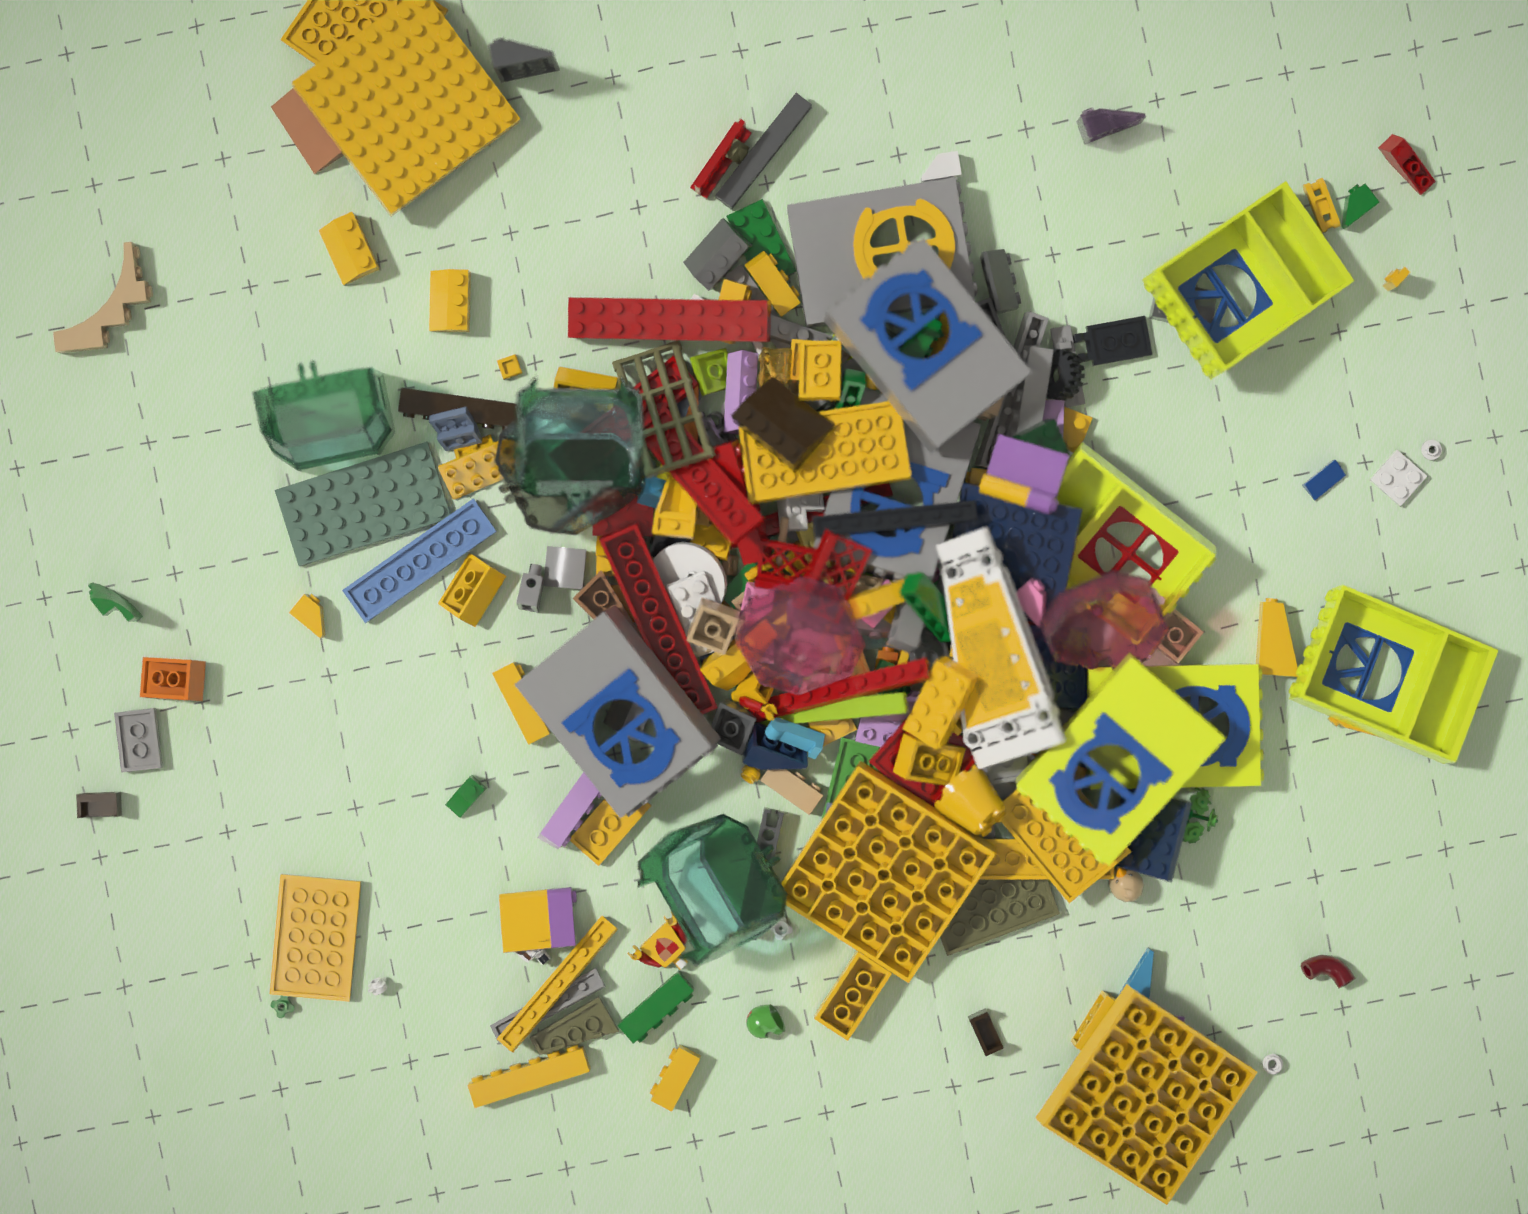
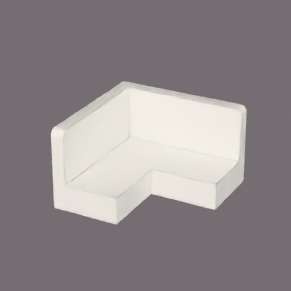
[777,493,824,533]

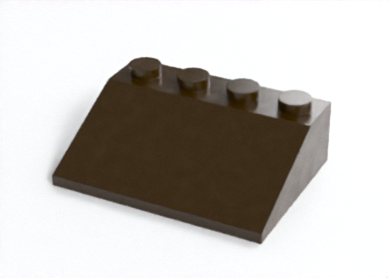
[731,377,835,472]

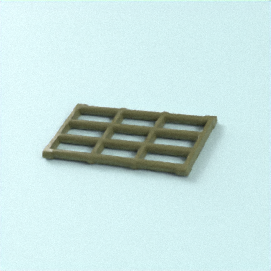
[612,340,715,478]

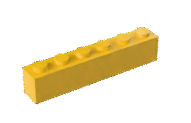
[467,1044,591,1108]

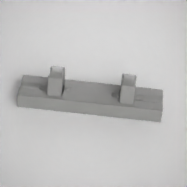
[1050,325,1085,407]

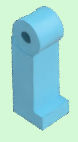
[765,718,825,759]

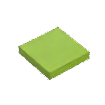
[690,348,728,396]

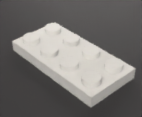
[667,571,732,658]

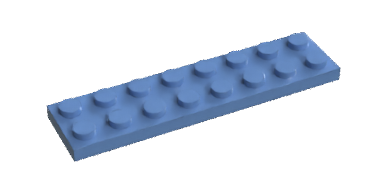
[342,498,497,623]

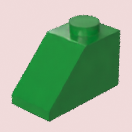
[1341,184,1380,229]
[445,775,487,818]

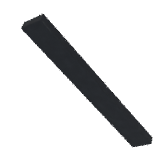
[812,500,978,538]

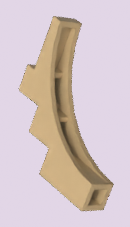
[53,242,153,354]

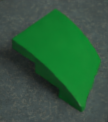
[88,582,143,622]

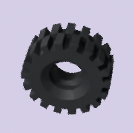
[1046,348,1085,401]

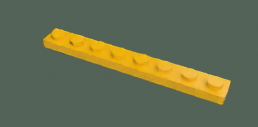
[497,916,618,1053]

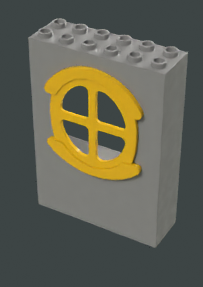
[787,177,978,328]

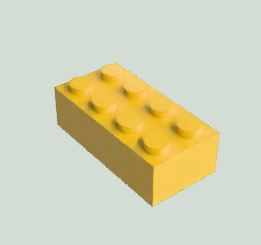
[903,656,980,750]
[814,950,892,1041]

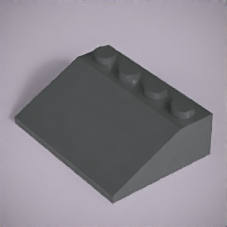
[489,38,560,83]

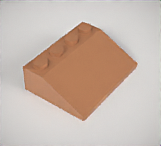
[271,88,344,174]

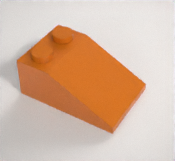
[140,657,206,701]

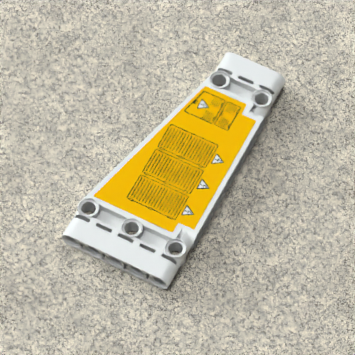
[935,527,1066,769]

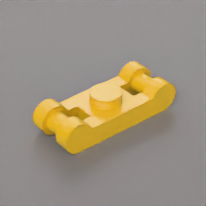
[1303,178,1340,233]

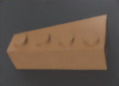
[572,570,644,641]

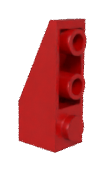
[1378,134,1436,195]

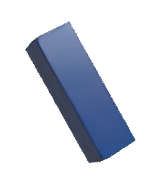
[1302,459,1346,501]

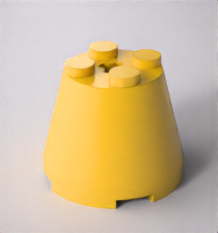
[935,765,1007,837]

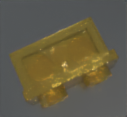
[758,347,792,389]

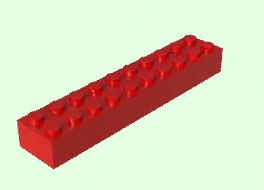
[568,297,771,342]
[599,522,718,715]

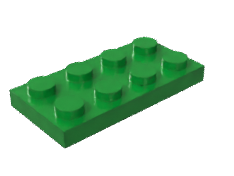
[726,199,796,289]

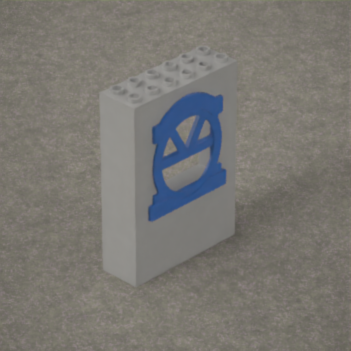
[824,238,1032,454]
[813,388,981,582]
[514,605,721,818]

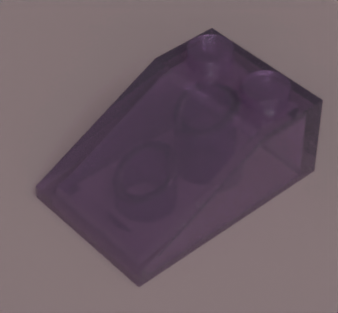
[1076,107,1146,144]

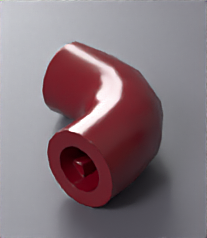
[1301,954,1356,989]

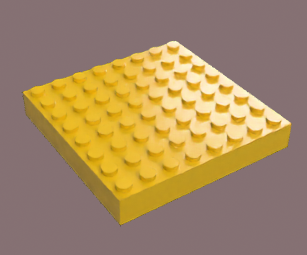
[292,0,520,217]
[773,760,997,983]
[1035,984,1258,1205]

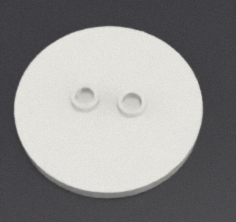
[653,542,727,619]

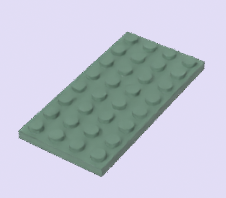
[275,442,451,566]

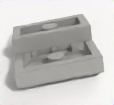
[543,546,587,589]

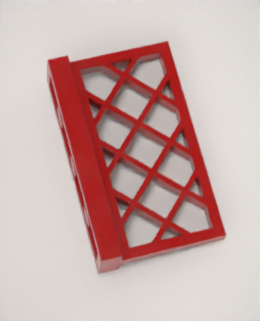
[690,118,752,200]
[791,529,872,624]
[754,538,840,601]

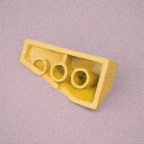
[700,618,779,691]

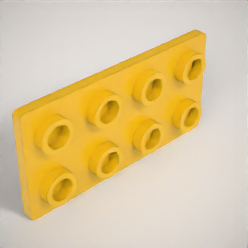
[438,434,526,500]

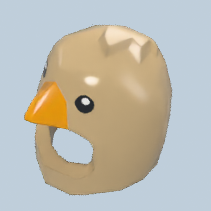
[1109,866,1144,902]

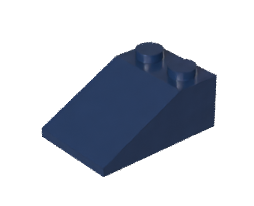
[742,722,808,770]

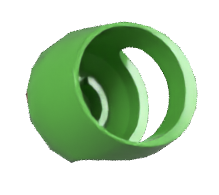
[746,1004,785,1039]

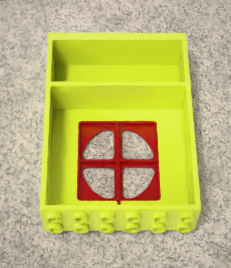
[1056,442,1216,647]

